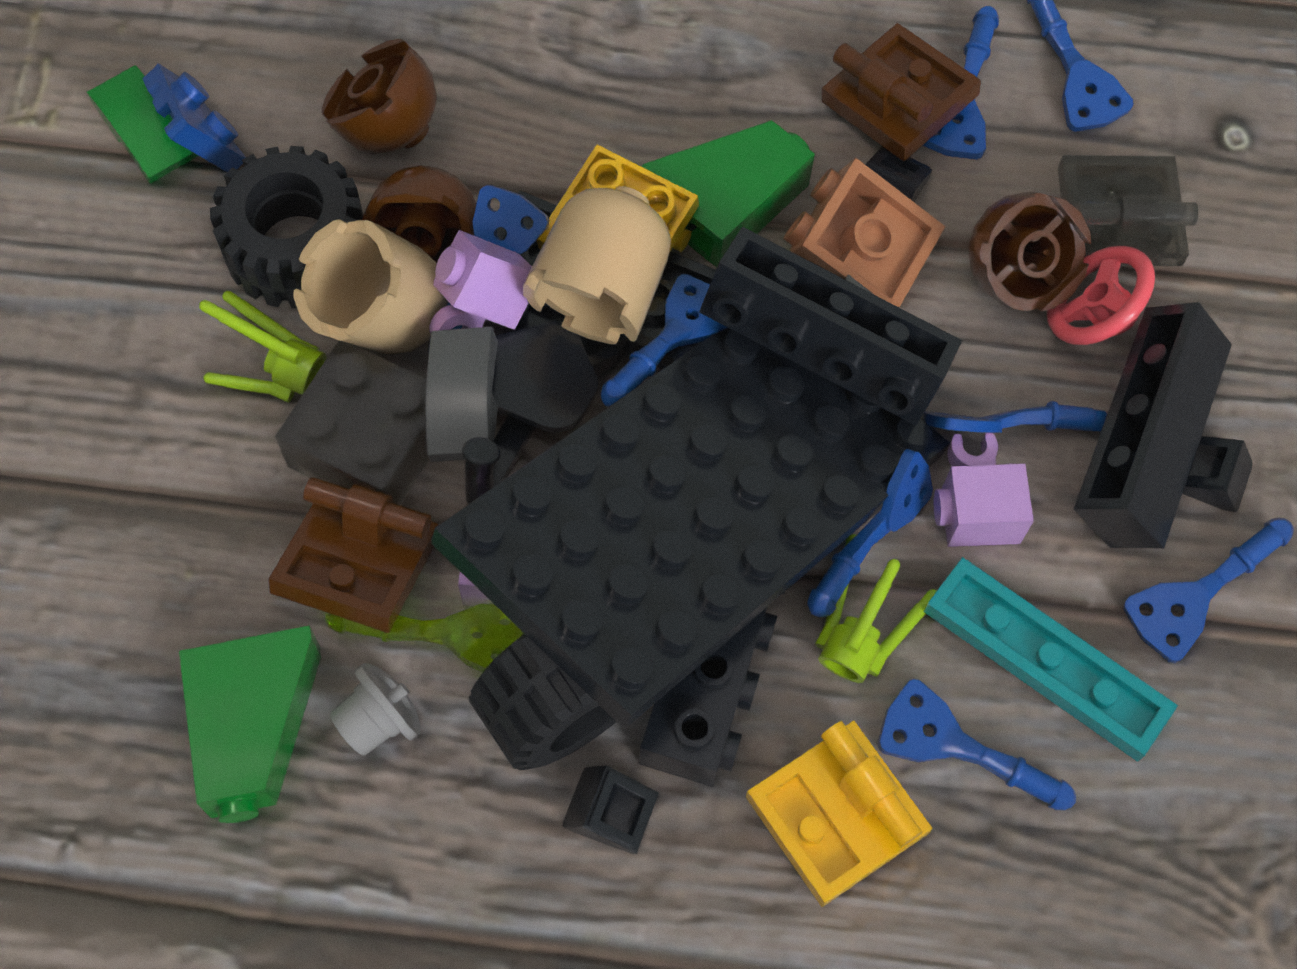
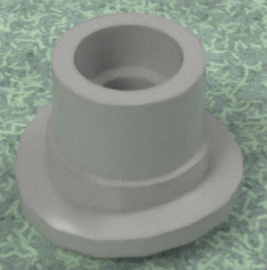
[330,663,421,756]

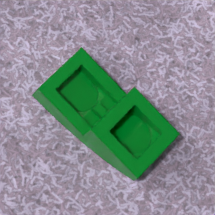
[87,65,198,184]

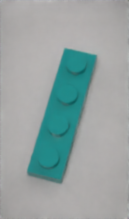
[924,557,1178,762]

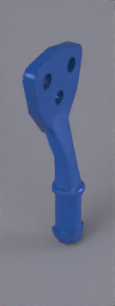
[1026,0,1134,132]
[922,6,999,160]
[428,185,550,354]
[601,274,728,407]
[922,401,1107,433]
[807,449,933,618]
[1123,518,1294,663]
[877,679,1076,810]

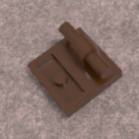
[822,23,981,161]
[268,477,438,633]

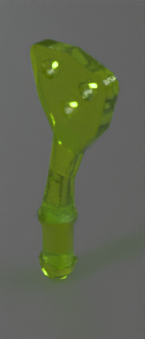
[325,604,522,672]

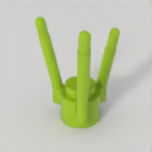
[199,291,327,403]
[815,533,937,683]

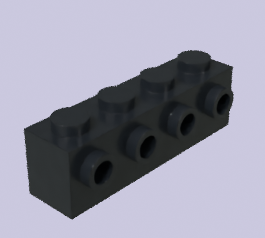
[699,227,963,426]
[1074,302,1232,549]
[639,592,785,787]

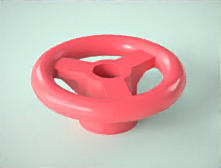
[1047,246,1155,345]

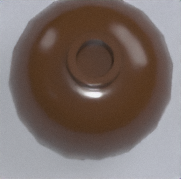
[321,39,437,154]
[362,165,477,263]
[969,192,1091,311]

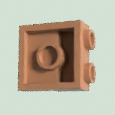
[784,158,946,307]

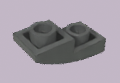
[426,327,498,462]

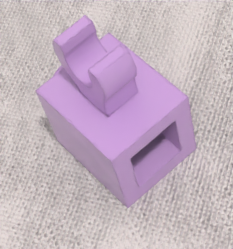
[429,230,532,333]
[933,433,1034,547]

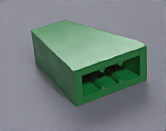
[641,120,815,268]
[179,625,321,823]

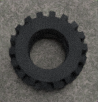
[210,146,363,309]
[469,634,617,770]

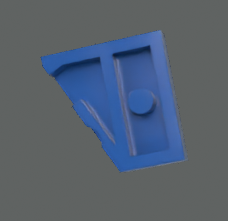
[143,63,246,172]

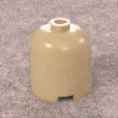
[523,186,671,344]
[293,219,447,355]

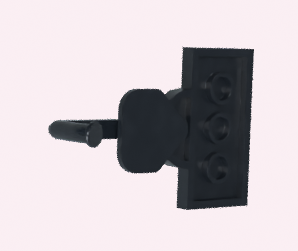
[462,190,716,504]

